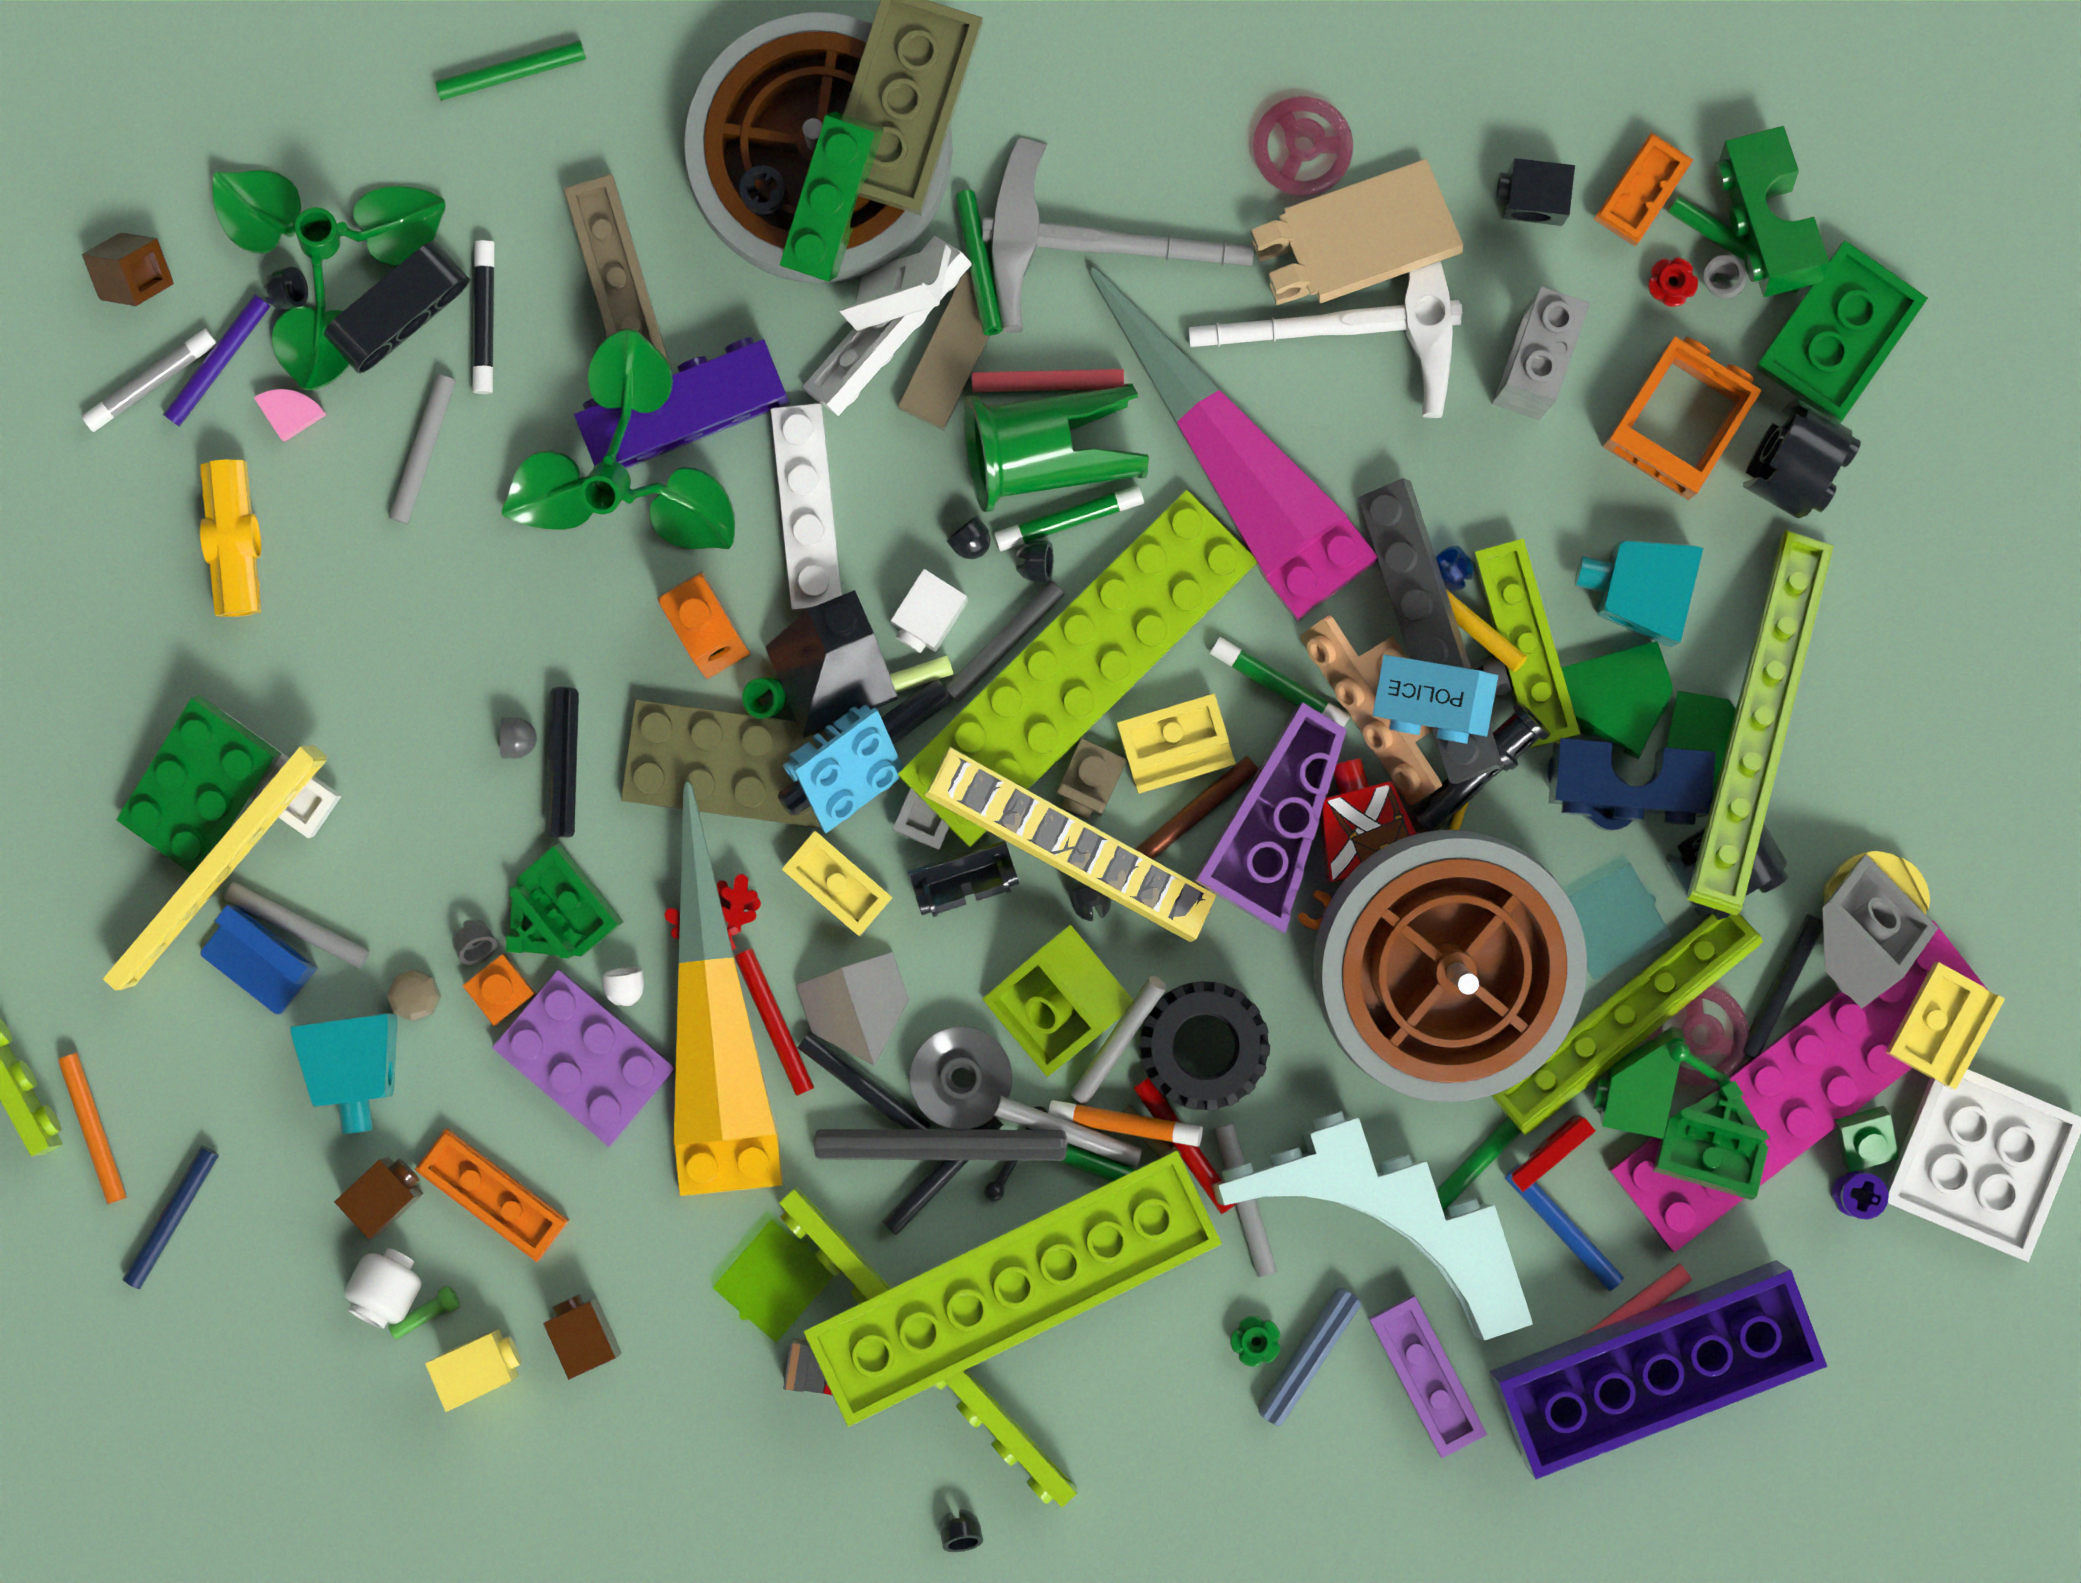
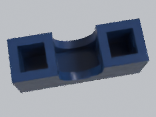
[1548,738,1716,825]

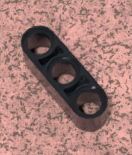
[324,240,470,374]

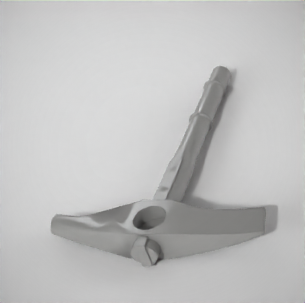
[982,137,1254,333]

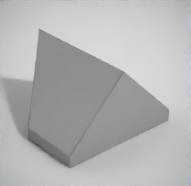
[796,952,909,1066]

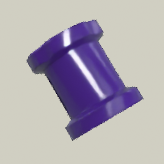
[1831,1171,1889,1220]

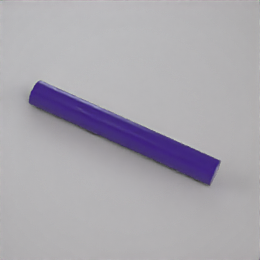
[163,294,271,427]

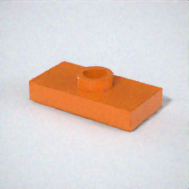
[1593,132,1693,247]

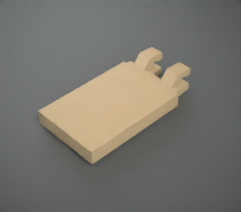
[1251,158,1463,305]

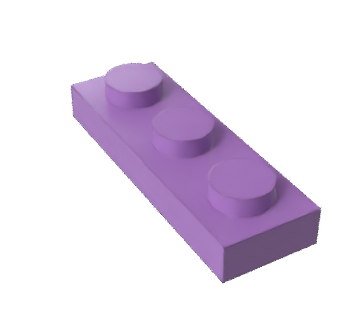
[1368,1295,1487,1458]

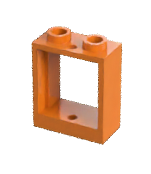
[1602,336,1762,500]

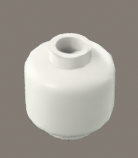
[344,1248,422,1329]

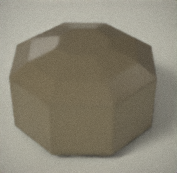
[387,970,441,1021]

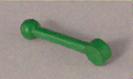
[1669,1041,1732,1088]

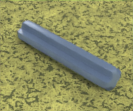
[1258,1287,1361,1426]

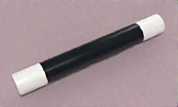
[472,240,495,394]

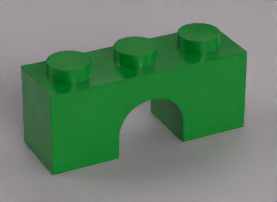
[779,112,884,282]
[1715,126,1830,298]

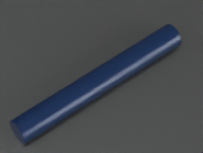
[122,1145,219,1289]

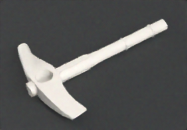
[1188,261,1463,418]

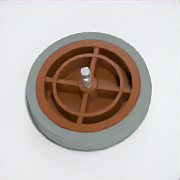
[1313,830,1587,1102]

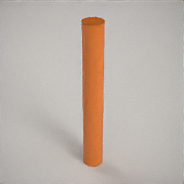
[57,1053,127,1205]

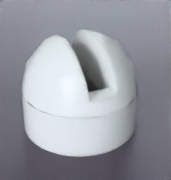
[601,967,644,1006]

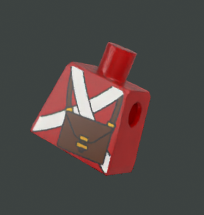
[1319,758,1416,884]

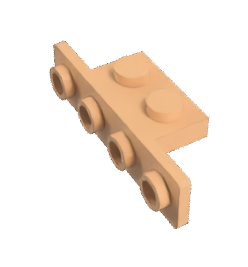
[1300,615,1442,805]

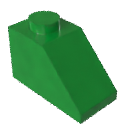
[1593,1027,1685,1139]

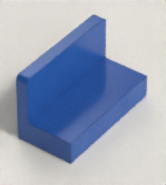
[200,905,318,1014]

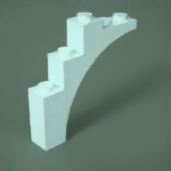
[1212,1111,1533,1341]

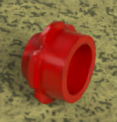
[1648,257,1698,307]

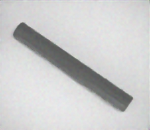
[945,580,1065,702]

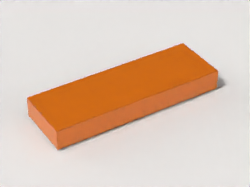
[415,1128,570,1262]

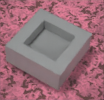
[892,788,949,850]

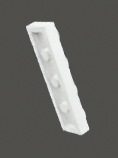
[802,236,972,416]
[771,403,842,611]

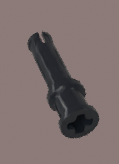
[1411,702,1551,832]

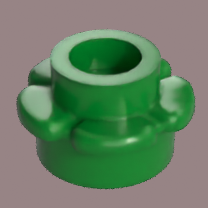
[1230,1316,1281,1367]

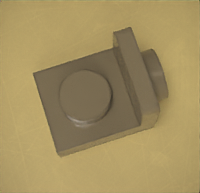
[1055,738,1127,820]

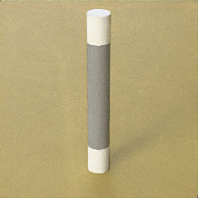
[81,328,217,432]

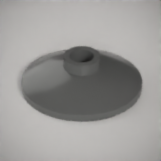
[910,1027,1013,1130]

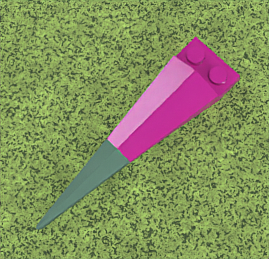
[1090,267,1378,622]

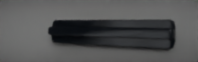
[546,687,579,838]

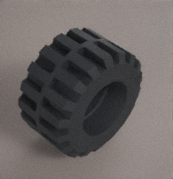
[1139,981,1270,1111]

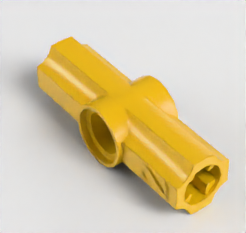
[200,459,262,617]

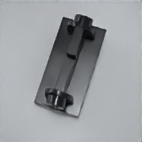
[908,840,1019,917]

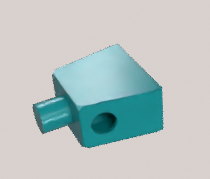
[1575,541,1704,647]
[290,1014,397,1134]

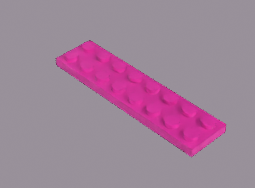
[1608,920,1988,1253]

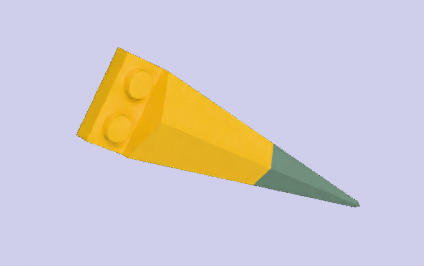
[674,781,783,1196]

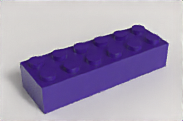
[1489,1260,1828,1480]

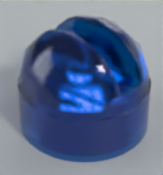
[1436,546,1474,591]

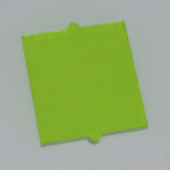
[712,1219,834,1343]

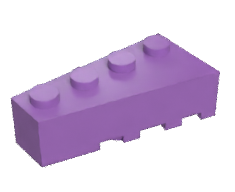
[1192,703,1347,933]

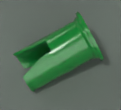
[963,383,1149,512]

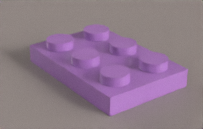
[492,969,676,1147]

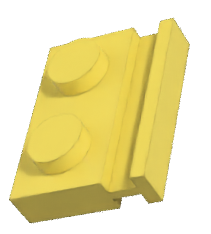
[1117,693,1236,795]
[1885,962,2005,1090]

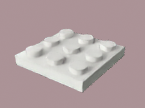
[1886,1069,2081,1262]

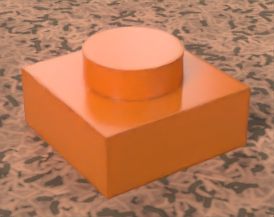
[462,954,537,1026]

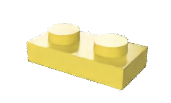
[782,831,893,936]

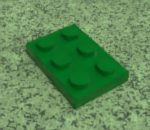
[1755,240,1928,423]
[116,694,282,874]

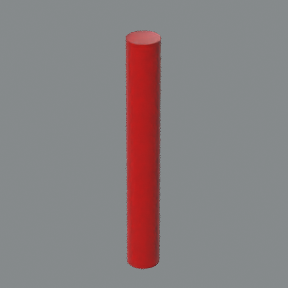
[734,948,814,1096]
[1133,1078,1237,1215]

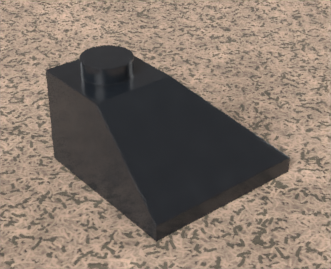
[765,590,898,738]

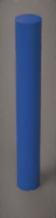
[1504,1164,1624,1291]

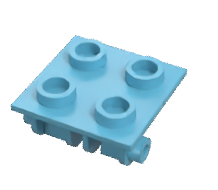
[783,705,903,834]

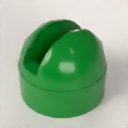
[742,677,787,719]

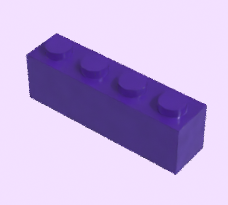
[574,337,790,469]

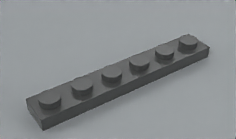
[1358,478,1503,784]

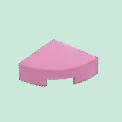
[254,389,327,442]

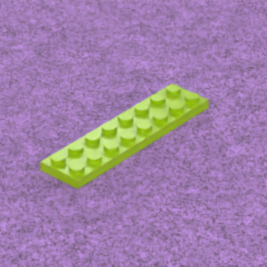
[898,490,1257,848]
[803,1151,1222,1427]

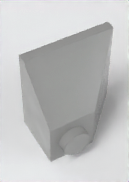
[1822,854,1938,1009]

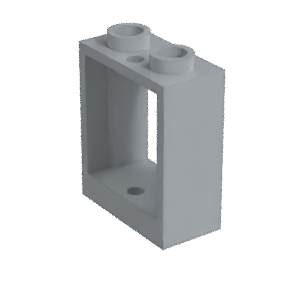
[1492,286,1590,421]

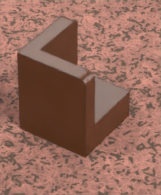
[82,233,174,306]

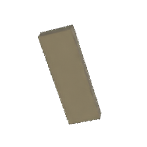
[898,272,995,431]

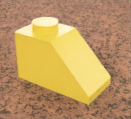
[425,1329,521,1412]

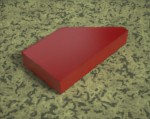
[1511,1115,1596,1192]

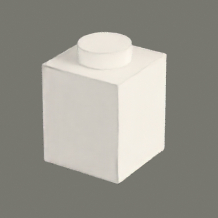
[891,569,968,654]

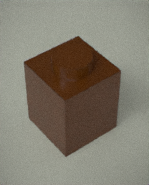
[334,1157,423,1240]
[543,1294,622,1380]

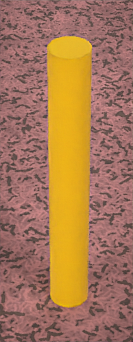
[1446,589,1527,672]

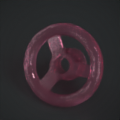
[1253,96,1353,196]
[1647,985,1749,1086]

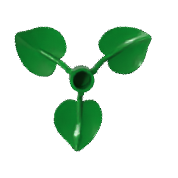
[213,170,446,391]
[502,328,735,549]

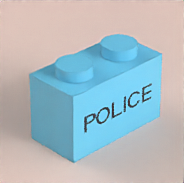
[1372,655,1499,744]

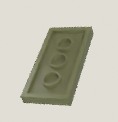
[843,0,983,216]
[621,700,836,829]

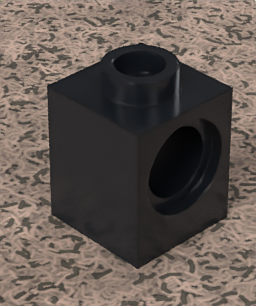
[1496,158,1575,226]

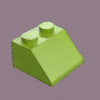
[982,925,1133,1077]

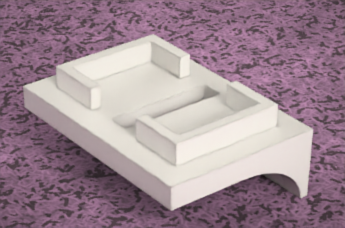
[839,244,951,331]

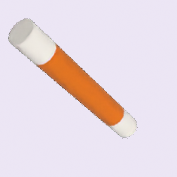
[1048,1100,1203,1147]

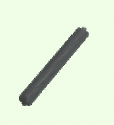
[814,1129,1068,1161]

